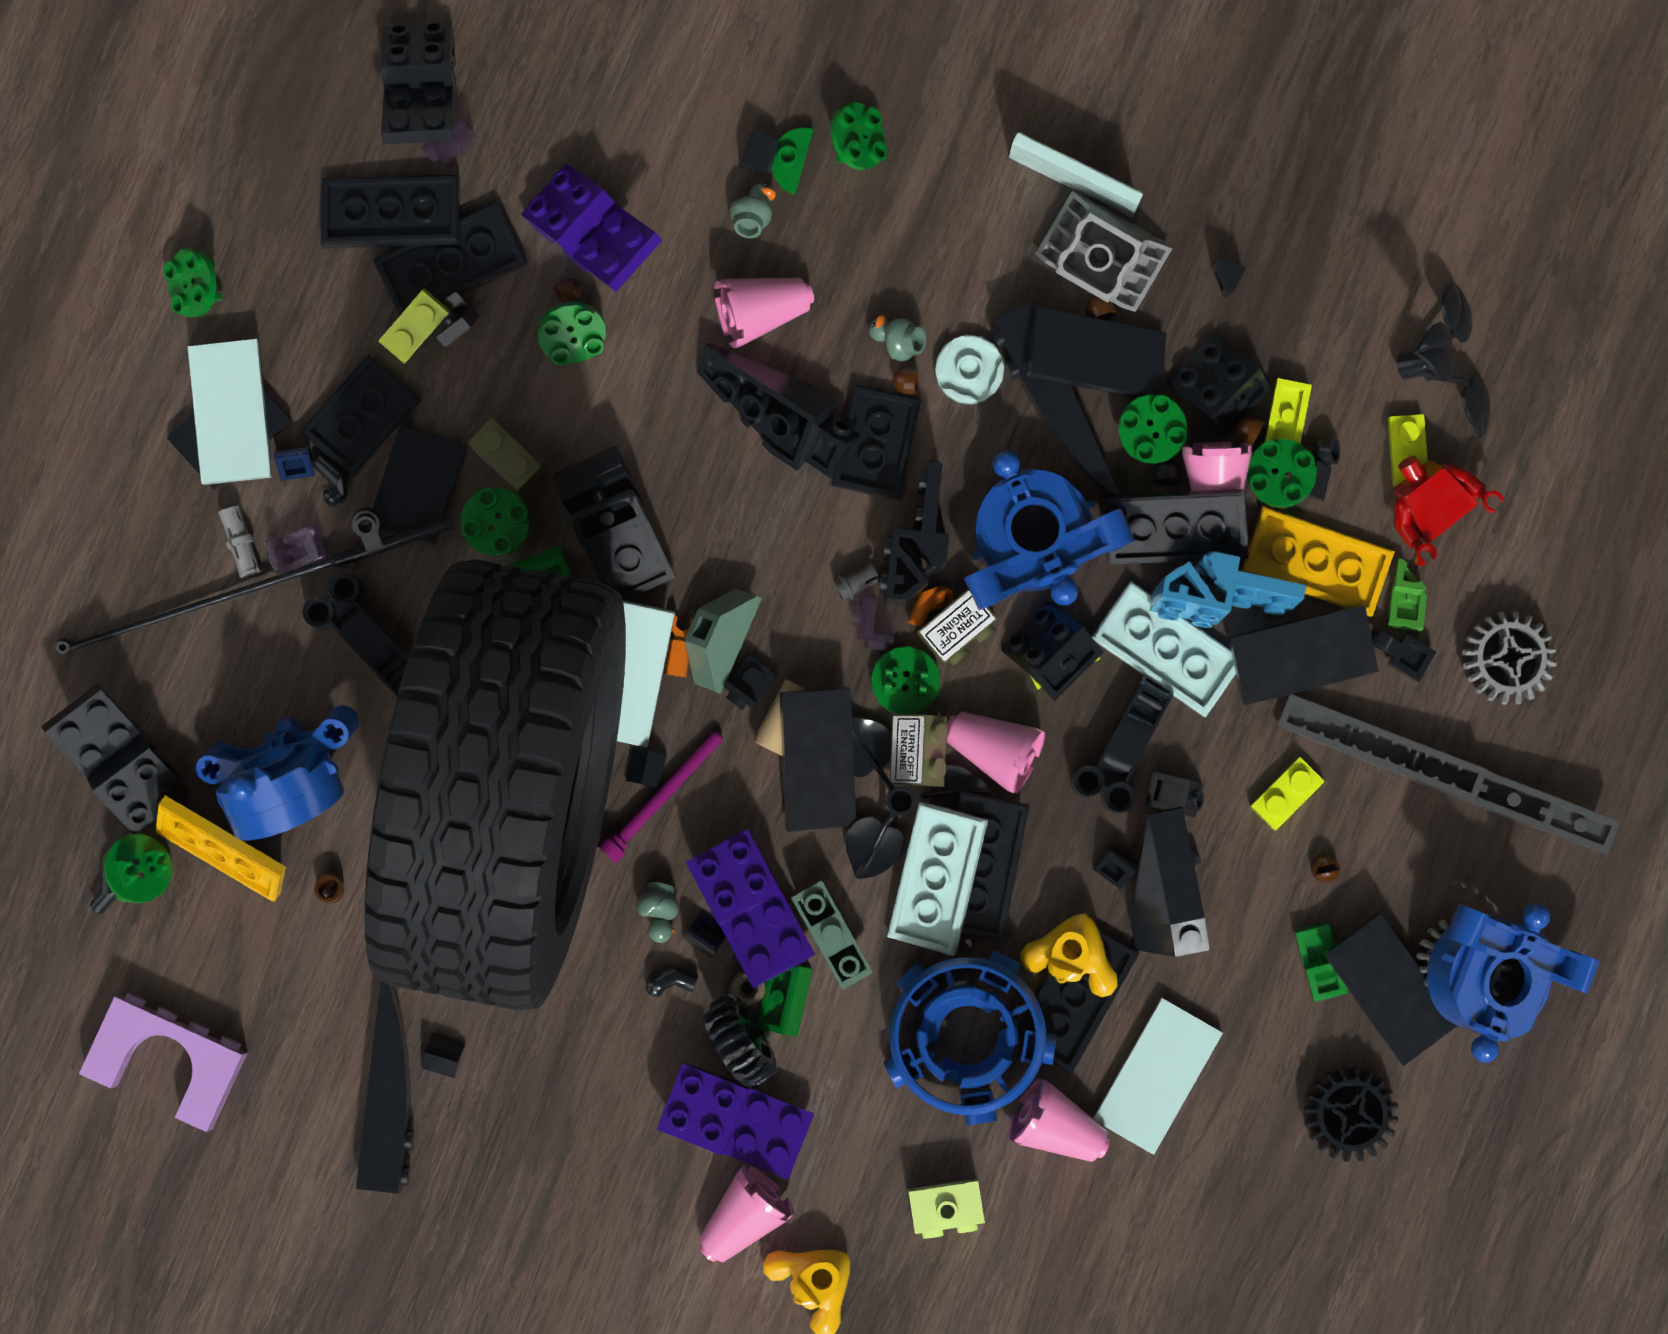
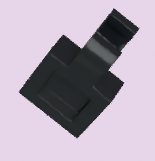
[1372,631,1436,682]

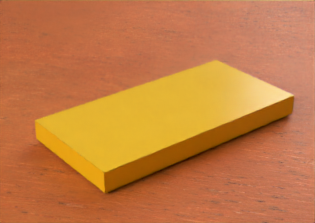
[1240,506,1395,617]
[156,795,286,902]

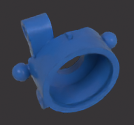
[964,450,1135,611]
[196,705,360,840]
[1427,902,1600,1063]

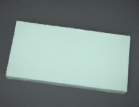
[1009,132,1143,218]
[188,339,272,485]
[1092,581,1236,718]
[617,600,675,748]
[887,802,988,956]
[1093,998,1223,1155]

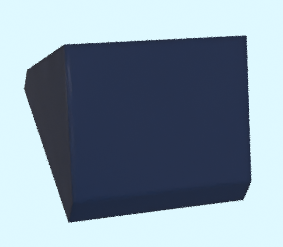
[273,446,315,481]

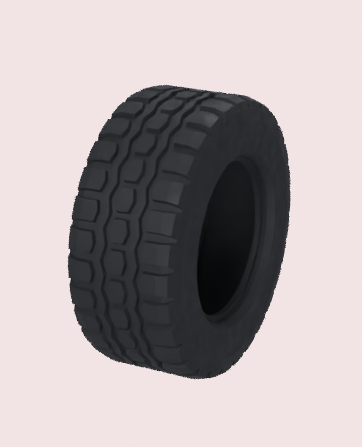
[364,559,626,1011]

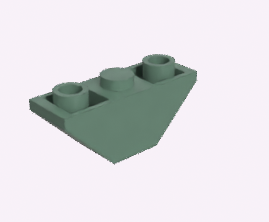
[684,588,762,694]
[791,881,873,990]

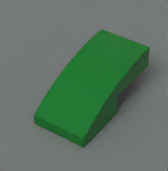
[1293,921,1348,1002]

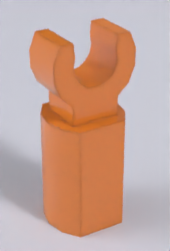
[663,615,694,678]

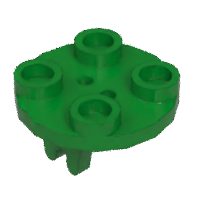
[830,102,888,171]
[163,248,223,317]
[537,301,606,366]
[1118,394,1187,464]
[1247,439,1317,508]
[460,487,530,557]
[871,646,940,715]
[103,834,173,904]

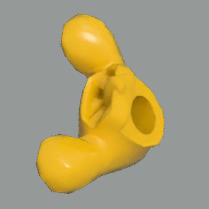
[1020,913,1117,997]
[762,1249,850,1334]

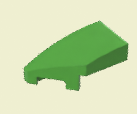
[1387,558,1427,632]

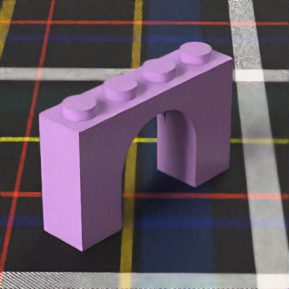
[79,993,247,1132]

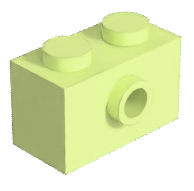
[908,1178,985,1239]

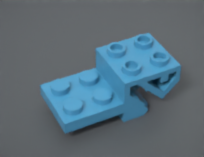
[1149,552,1306,628]

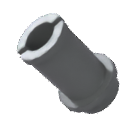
[834,563,880,601]

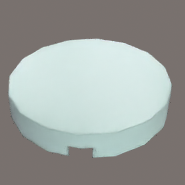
[935,334,1004,405]

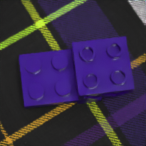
[521,163,662,292]
[686,829,815,988]
[656,1062,814,1180]

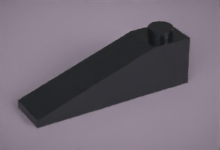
[697,343,838,471]

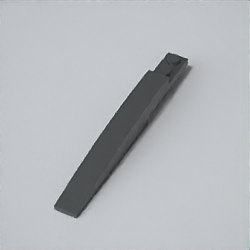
[1277,694,1620,855]

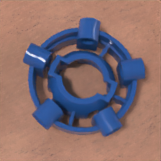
[883,950,1057,1125]

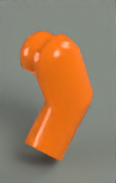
[908,585,954,628]

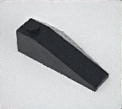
[1129,806,1210,957]

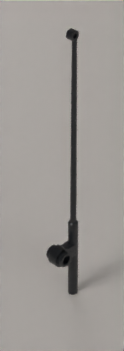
[55,507,454,654]

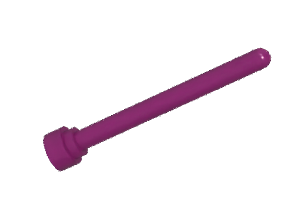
[597,731,723,864]

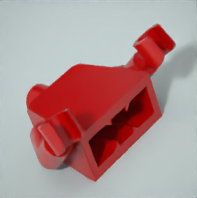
[1393,456,1504,567]

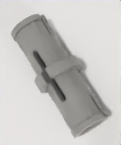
[218,506,261,578]

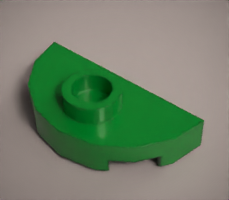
[771,128,814,196]

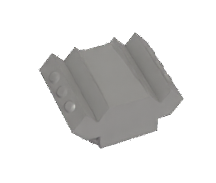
[1035,190,1173,312]

